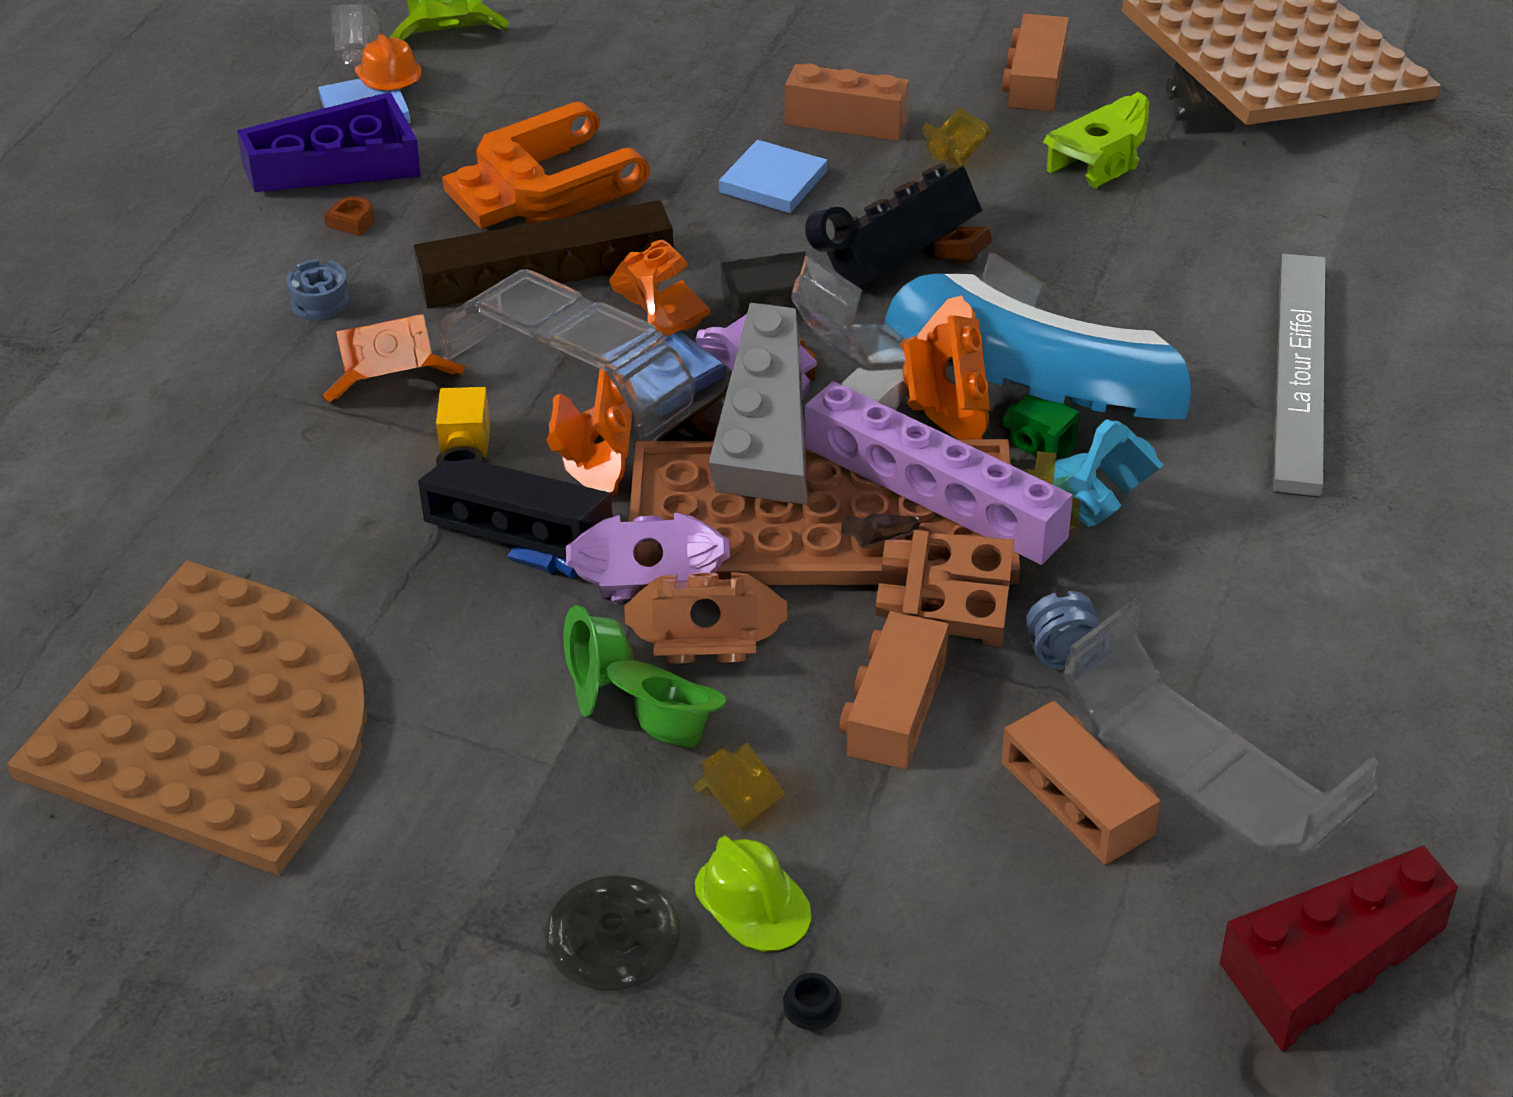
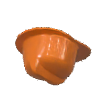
[355,33,422,91]

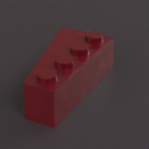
[1219,845,1458,1052]

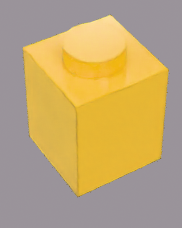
[436,387,491,458]

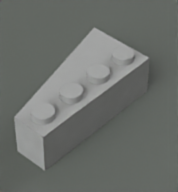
[709,303,808,505]

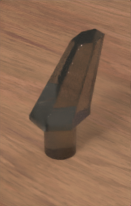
[841,513,921,548]

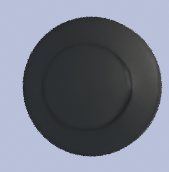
[783,973,842,1030]

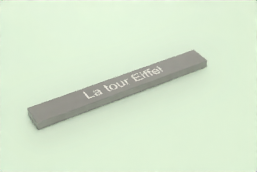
[1273,253,1325,497]

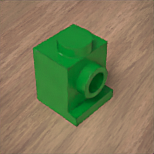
[1003,394,1079,470]

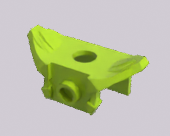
[390,0,509,40]
[1043,92,1150,189]

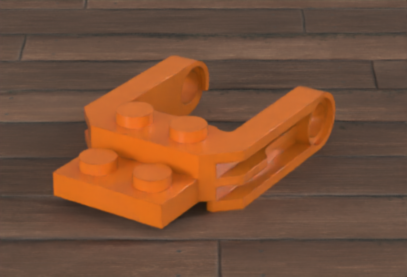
[442,102,650,229]

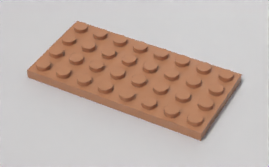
[629,439,1020,585]

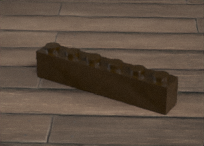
[413,200,674,308]

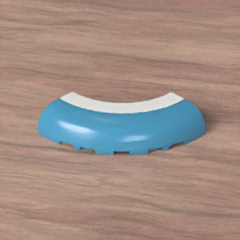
[885,274,1191,419]

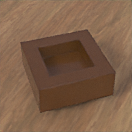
[933,226,992,263]

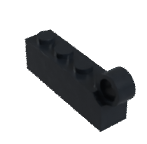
[805,163,982,287]
[418,446,613,558]

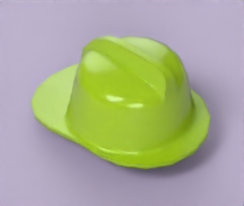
[695,835,812,952]

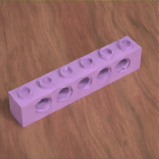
[805,381,1073,565]

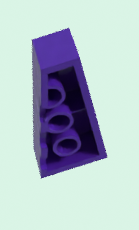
[237,91,421,192]

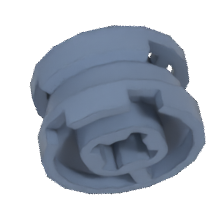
[286,259,350,320]
[1025,590,1105,670]

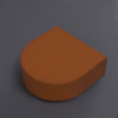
[324,196,375,236]

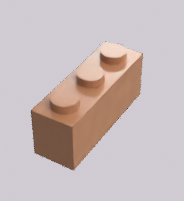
[1002,13,1069,112]
[785,64,909,141]
[839,611,949,770]
[1001,700,1161,866]

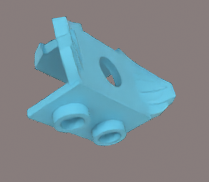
[1049,419,1164,527]

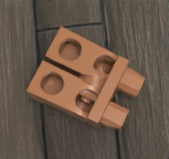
[876,530,1015,648]

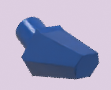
[507,546,579,579]

